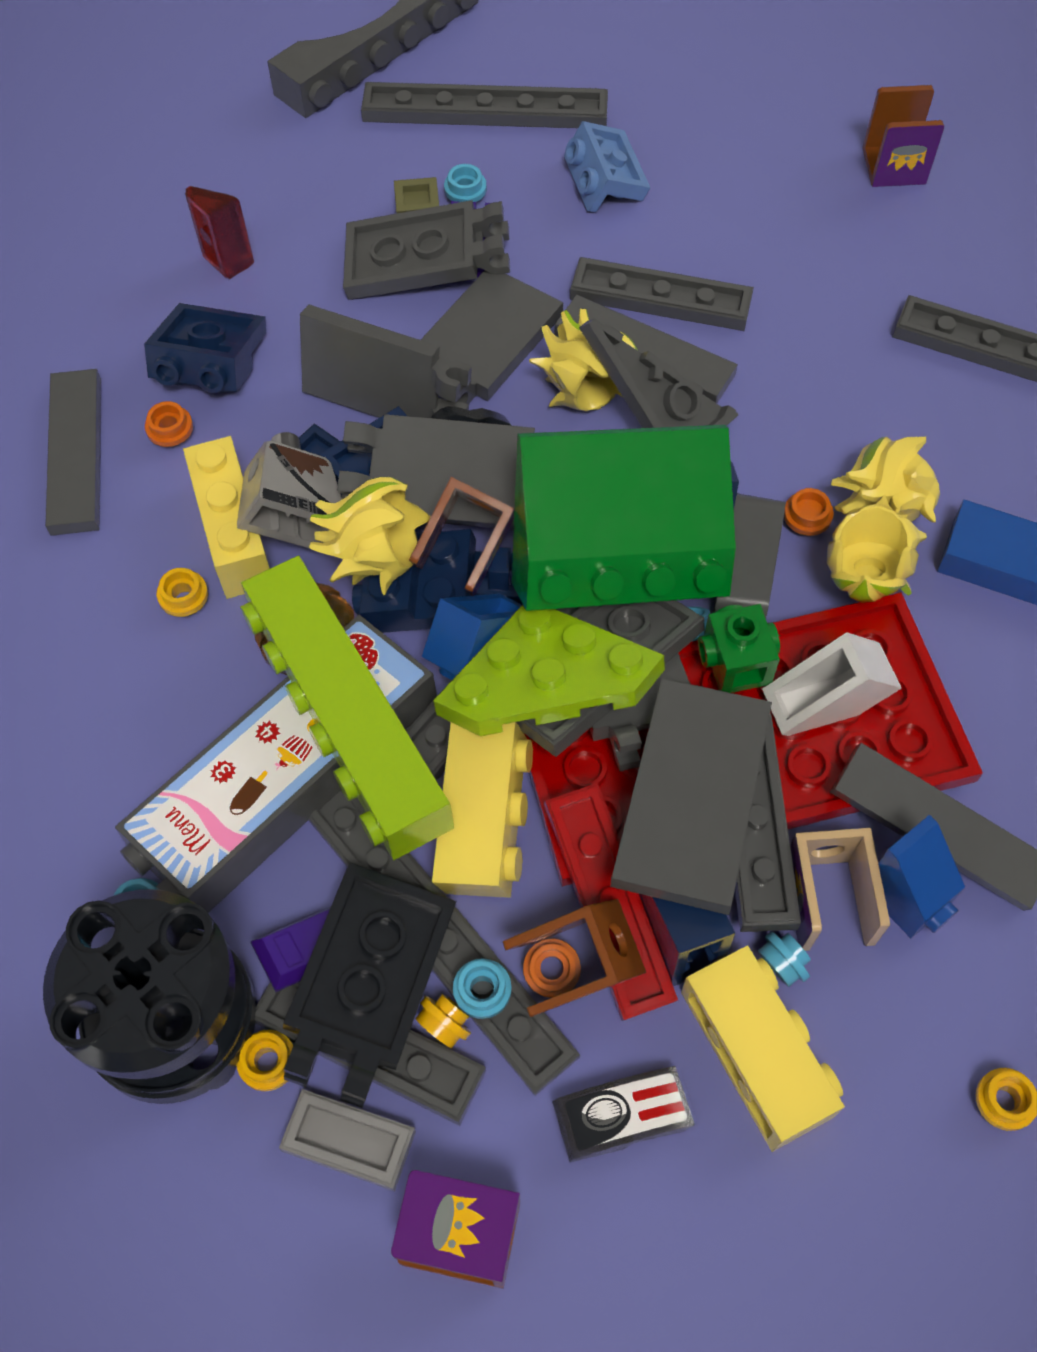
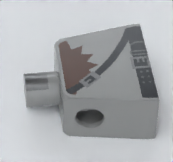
[237,432,342,548]

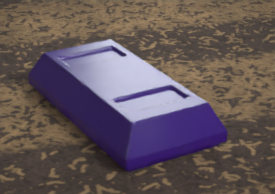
[251,907,331,993]

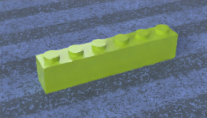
[240,555,454,861]

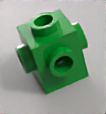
[698,604,780,693]

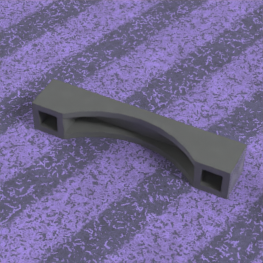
[267,0,478,119]

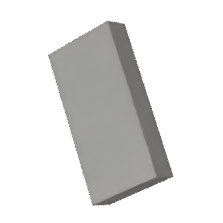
[279,1089,416,1192]

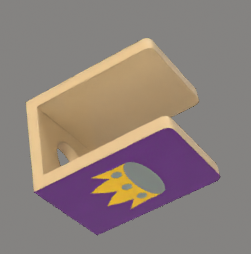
[790,828,890,951]

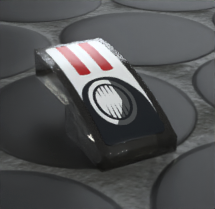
[552,1066,695,1162]

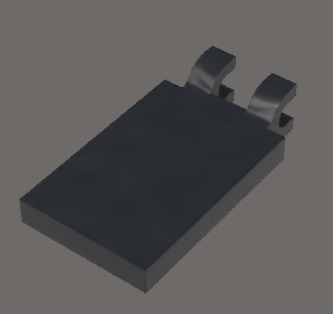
[283,862,457,1108]

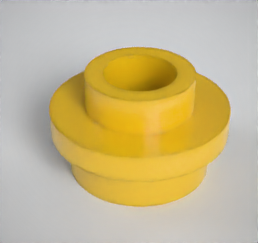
[156,568,208,617]
[415,994,471,1049]
[236,1030,294,1092]
[975,1068,1037,1131]

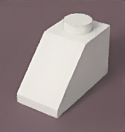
[762,632,902,736]

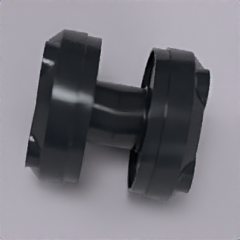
[43,889,257,1104]

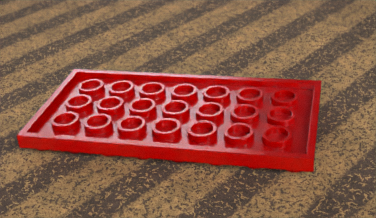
[524,592,983,887]

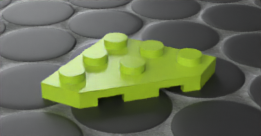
[433,605,665,736]

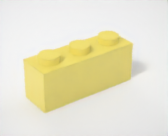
[183,436,270,599]
[432,722,533,898]
[681,945,845,1152]

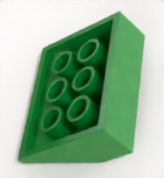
[512,425,736,611]

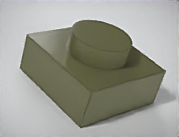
[394,177,439,213]

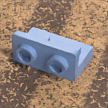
[564,121,651,212]

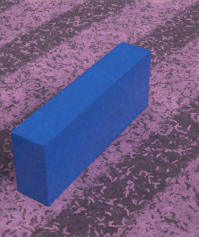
[937,499,1037,605]

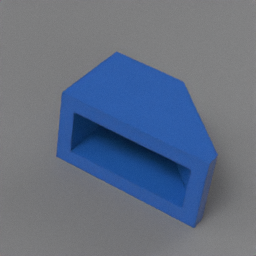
[422,593,522,680]
[878,815,965,939]

